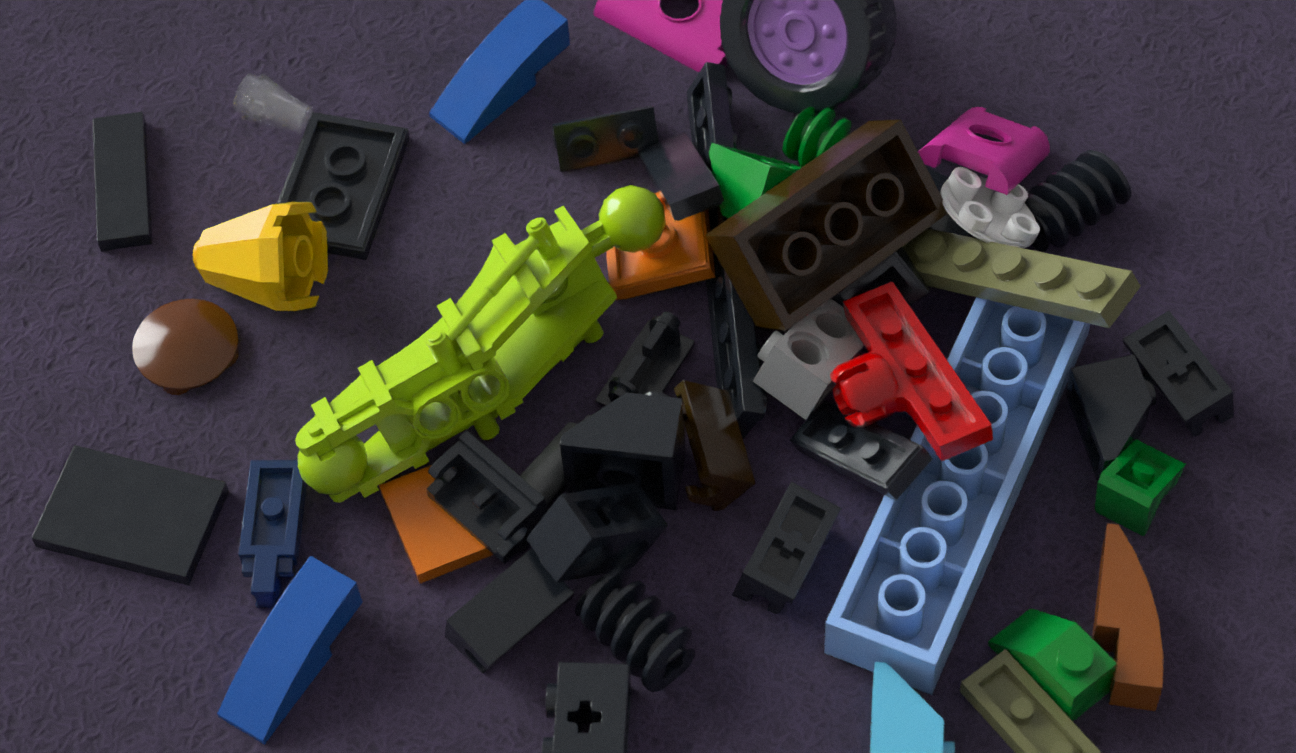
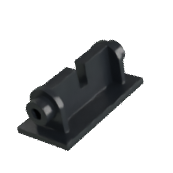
[552,105,659,172]
[595,312,695,407]

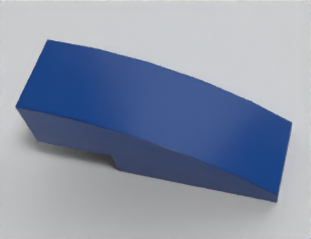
[429,0,570,144]
[217,556,363,745]

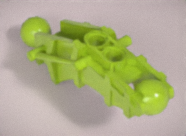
[295,185,666,503]

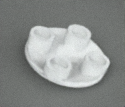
[940,167,1040,248]

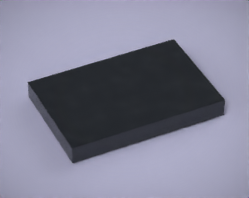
[277,112,410,260]
[31,445,229,585]

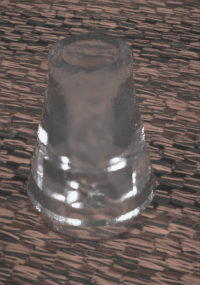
[233,73,313,134]

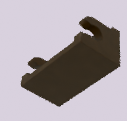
[674,380,756,511]

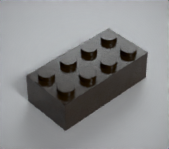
[705,120,948,330]

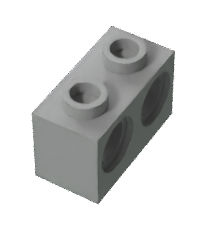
[753,298,866,420]

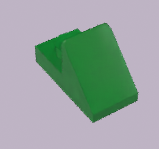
[1095,439,1186,536]

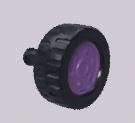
[720,0,897,114]

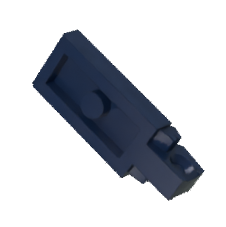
[238,460,307,608]

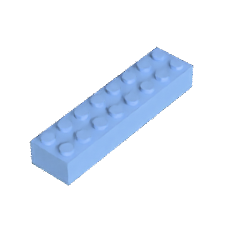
[824,297,1090,695]

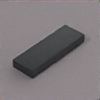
[92,112,152,251]
[638,132,724,221]
[790,400,933,501]

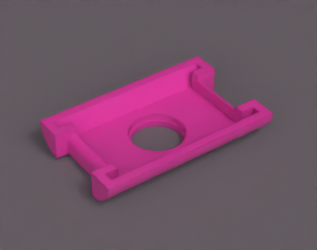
[593,0,727,72]
[918,107,1050,195]

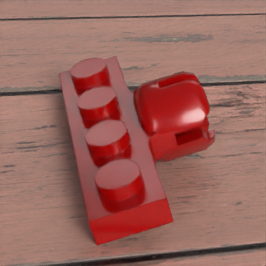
[830,282,993,461]

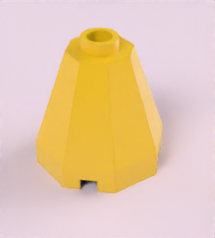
[193,202,328,311]

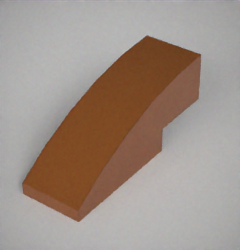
[1092,523,1163,711]

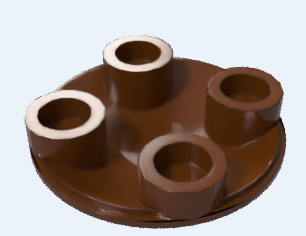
[132,299,239,395]

